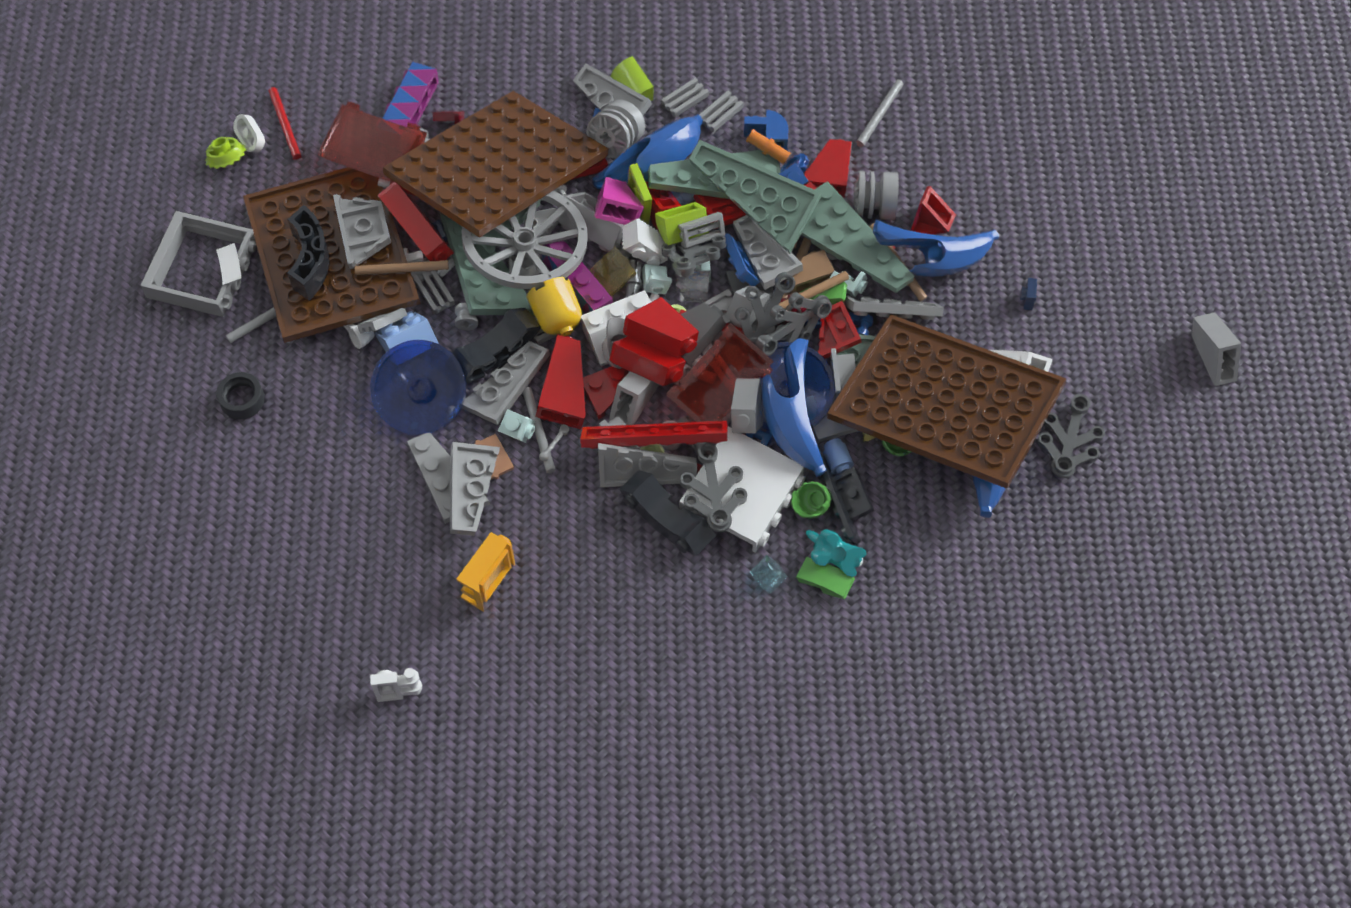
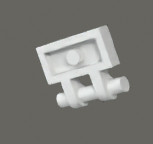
[370,668,422,702]

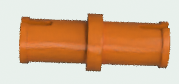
[746,129,791,165]

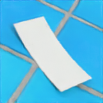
[216,243,241,285]

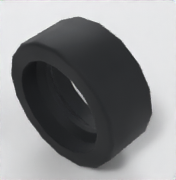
[216,372,265,419]

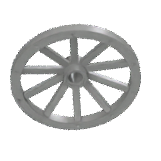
[462,191,588,289]

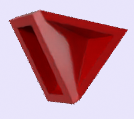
[911,186,956,235]

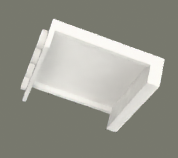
[679,427,806,553]

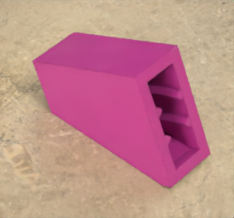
[594,177,644,225]

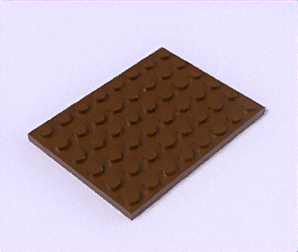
[383,91,609,238]
[243,160,421,343]
[827,314,1066,489]

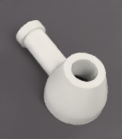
[344,323,375,349]

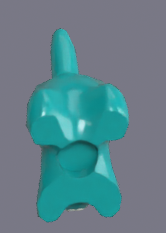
[806,529,866,577]

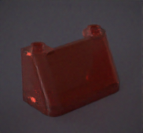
[318,101,427,182]
[666,323,774,422]

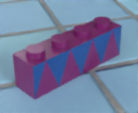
[376,62,439,148]
[541,240,613,314]

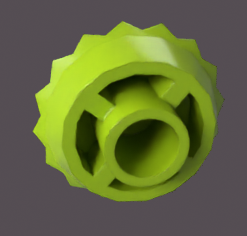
[205,137,246,169]

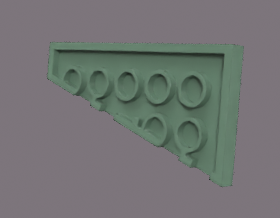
[689,140,821,254]
[648,150,780,199]
[801,181,915,293]
[439,212,534,315]

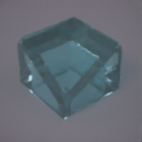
[750,555,788,593]

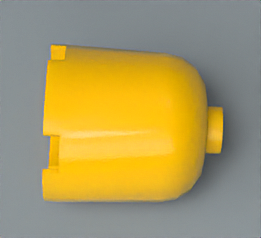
[526,277,582,336]

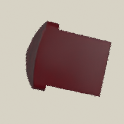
[433,111,465,124]

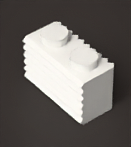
[621,219,668,266]

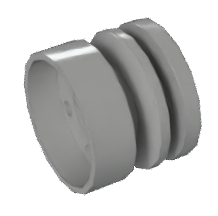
[586,100,645,158]
[853,171,898,220]

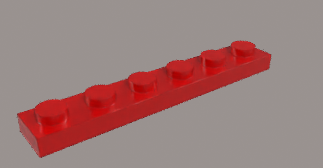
[580,421,728,449]

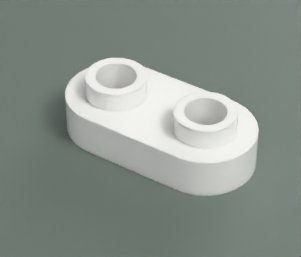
[234,114,265,153]

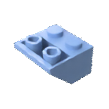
[374,311,439,365]

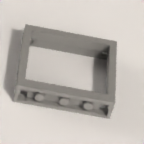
[140,211,257,317]

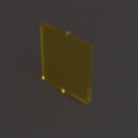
[589,246,637,297]

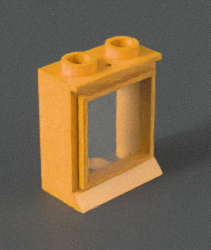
[456,532,515,612]

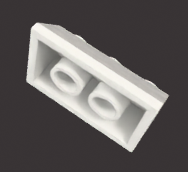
[581,290,651,366]

